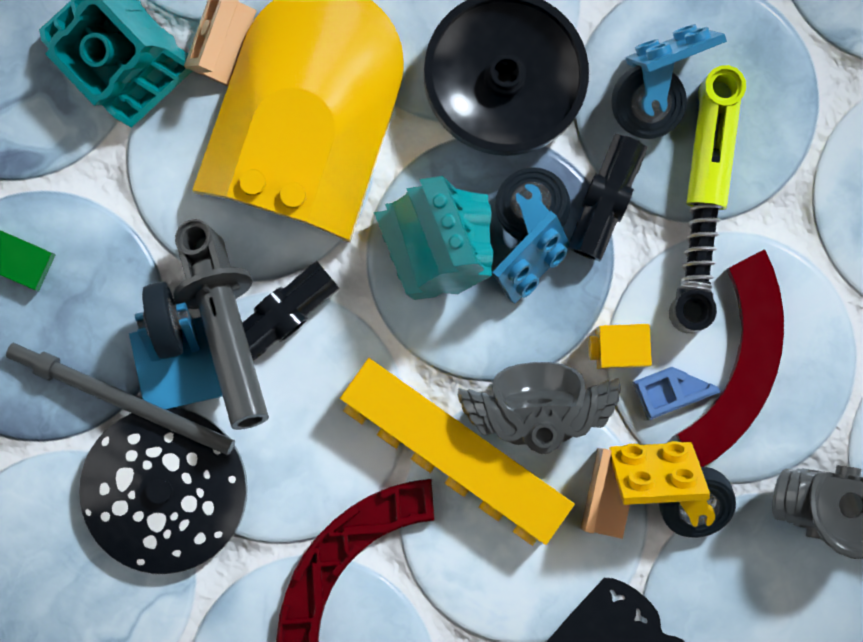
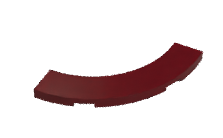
[675,249,784,467]
[276,478,434,642]

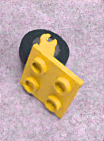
[609,441,736,538]

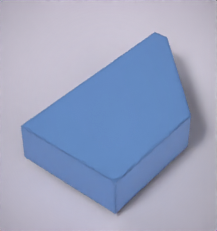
[632,367,720,420]

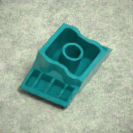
[39,0,193,128]
[374,176,493,300]

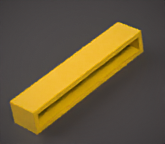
[339,358,575,546]

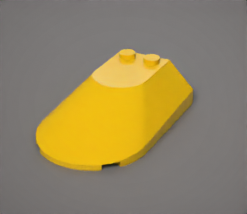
[192,0,404,242]

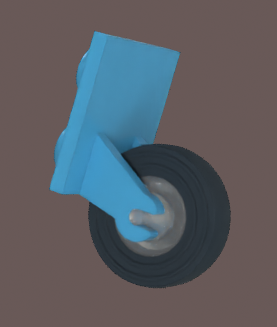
[611,24,727,139]
[492,167,570,304]
[129,282,223,409]

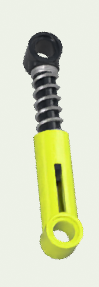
[669,65,746,333]

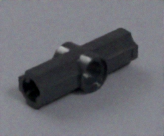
[568,133,648,262]
[242,261,340,361]

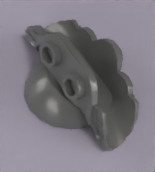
[457,362,621,454]
[772,465,863,559]

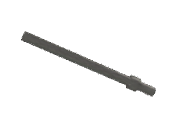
[6,343,235,455]

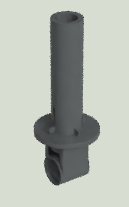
[173,219,269,430]

